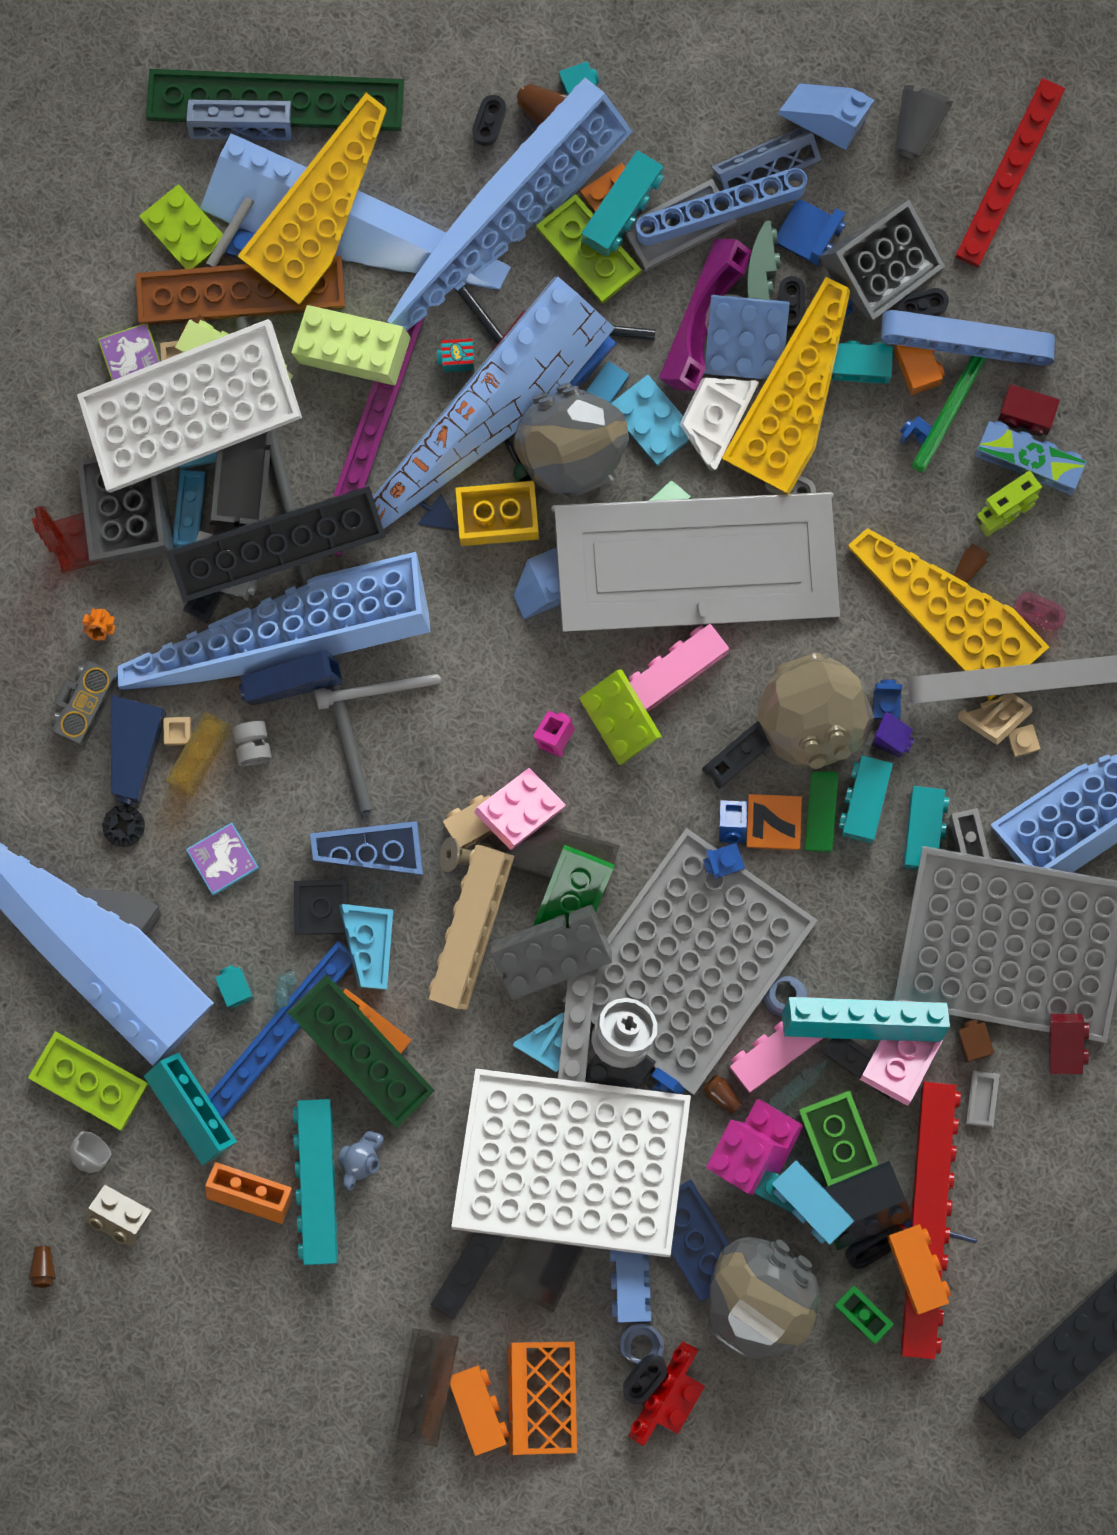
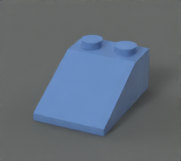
[778,83,874,150]

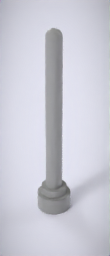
[315,674,441,710]

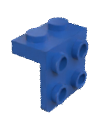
[777,199,846,266]

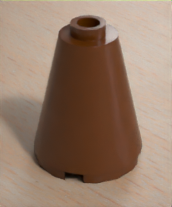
[517,84,568,126]

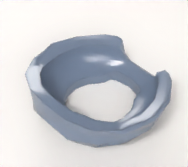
[763,976,808,1017]
[619,1324,664,1367]

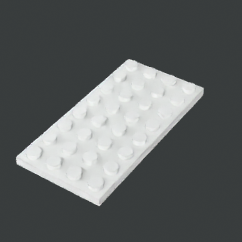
[77,319,302,493]

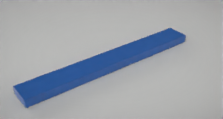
[207,941,353,1119]

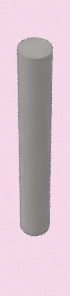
[206,197,254,267]

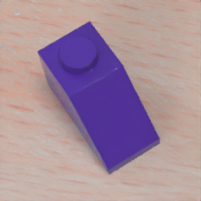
[871,712,914,758]

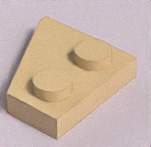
[958,693,1032,745]

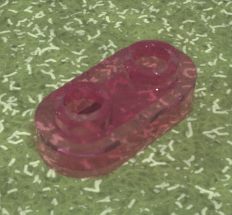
[1014,592,1066,631]

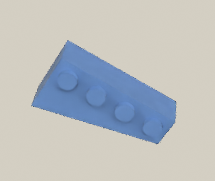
[310,821,424,875]
[610,1250,651,1323]

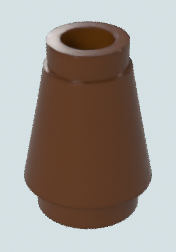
[953,543,989,583]
[702,1074,742,1114]
[29,1246,56,1288]

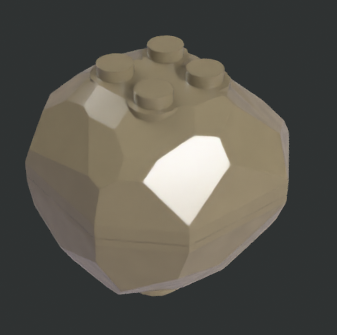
[758,653,874,769]

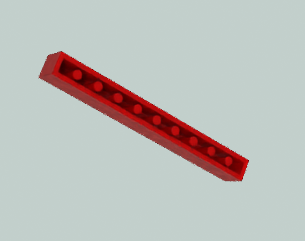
[900,1082,961,1359]

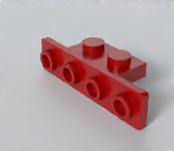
[628,1341,705,1446]

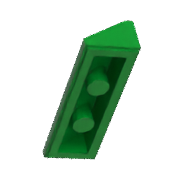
[804,772,838,853]

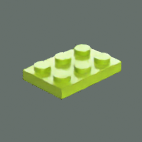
[139,184,223,269]
[579,669,662,765]

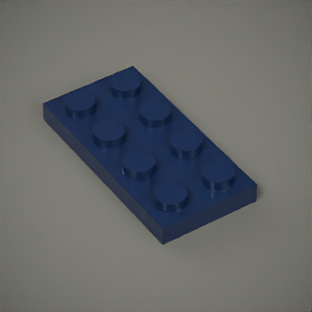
[671,1179,729,1302]

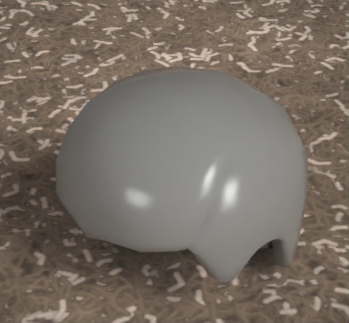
[69,1131,111,1174]

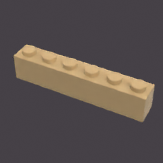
[429,845,514,1010]

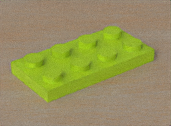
[536,194,642,304]
[28,1031,149,1131]

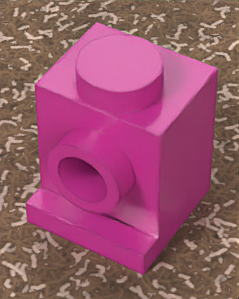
[533,711,575,758]

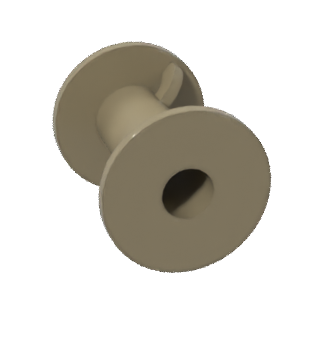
[439,837,492,872]

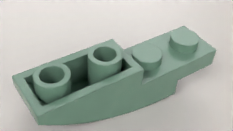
[747,220,781,300]

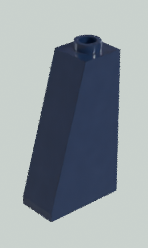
[239,651,343,705]
[111,695,167,806]

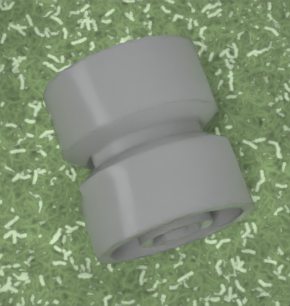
[231,721,272,766]

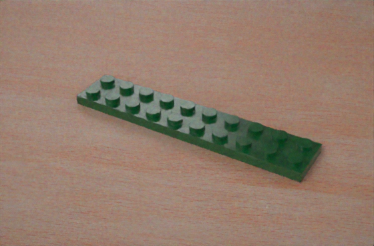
[146,69,405,131]

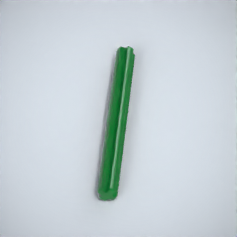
[912,356,986,473]

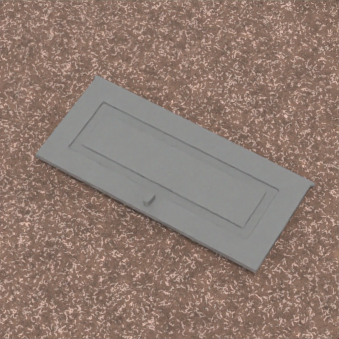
[551,492,840,632]

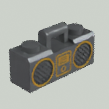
[51,660,118,748]

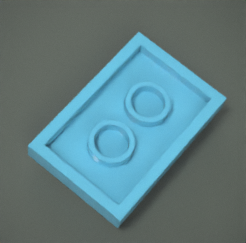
[611,375,690,467]

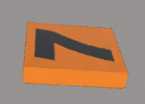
[746,794,802,850]

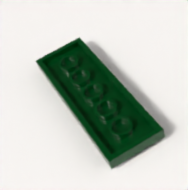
[287,975,435,1129]

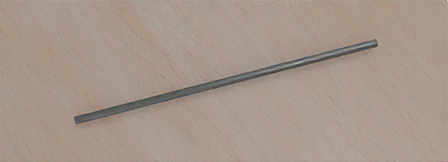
[235,316,373,813]

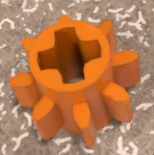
[82,608,115,641]

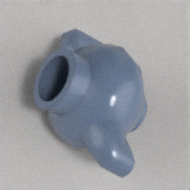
[338,1131,384,1191]

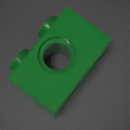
[833,1285,894,1344]

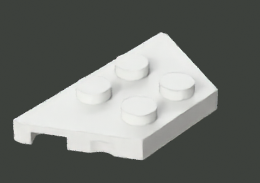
[679,378,759,471]

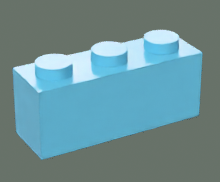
[772,1161,854,1245]

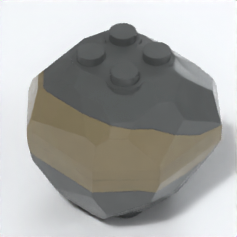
[514,383,629,497]
[708,1237,820,1358]

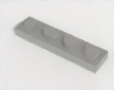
[558,975,595,1082]

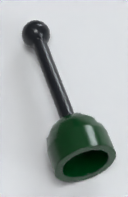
[503,438,532,482]

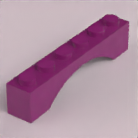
[659,239,752,391]

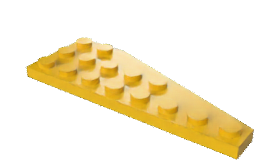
[238,93,387,306]
[722,277,850,495]
[847,528,1049,700]

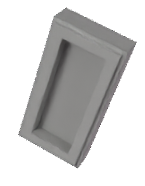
[965,1070,1000,1128]

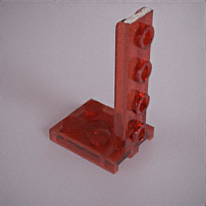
[32,506,105,573]

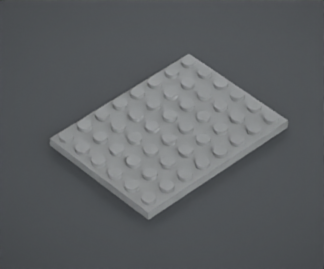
[562,828,818,1096]
[893,846,1117,1043]

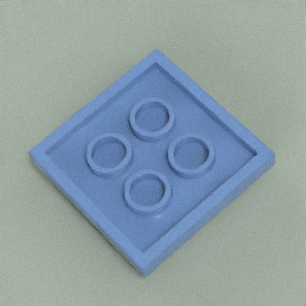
[704,295,790,379]

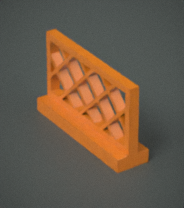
[508,1342,577,1455]

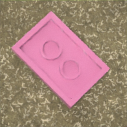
[474,768,566,850]
[860,1040,943,1106]

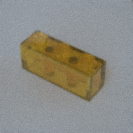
[166,711,231,798]

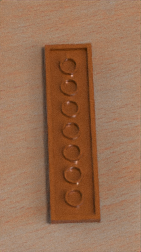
[135,256,346,325]

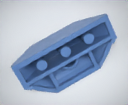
[514,548,560,620]

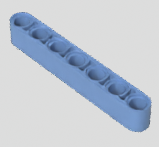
[636,168,807,246]
[881,310,1055,366]

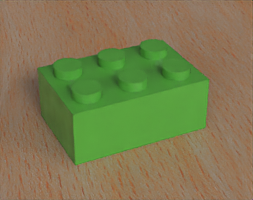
[797,1091,878,1187]

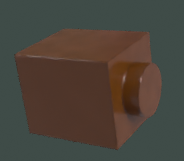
[956,1020,994,1063]

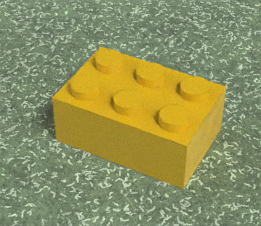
[455,481,539,546]

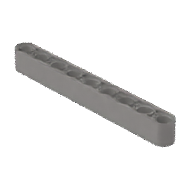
[908,655,1117,704]

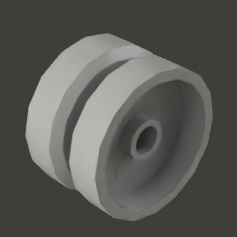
[591,998,658,1068]

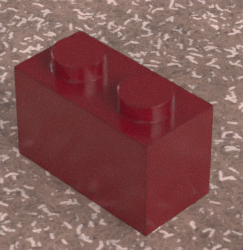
[998,384,1060,436]
[1049,1014,1089,1074]

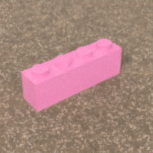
[628,624,729,712]
[729,1021,823,1094]

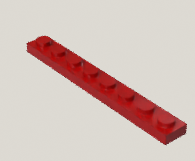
[955,78,1066,268]

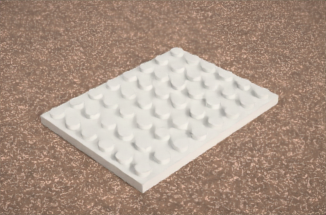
[451,1069,691,1257]

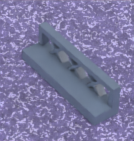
[187,100,292,140]
[712,127,821,190]

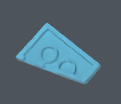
[339,904,393,990]

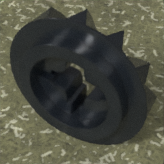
[102,804,145,847]

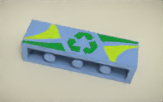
[975,421,1087,496]

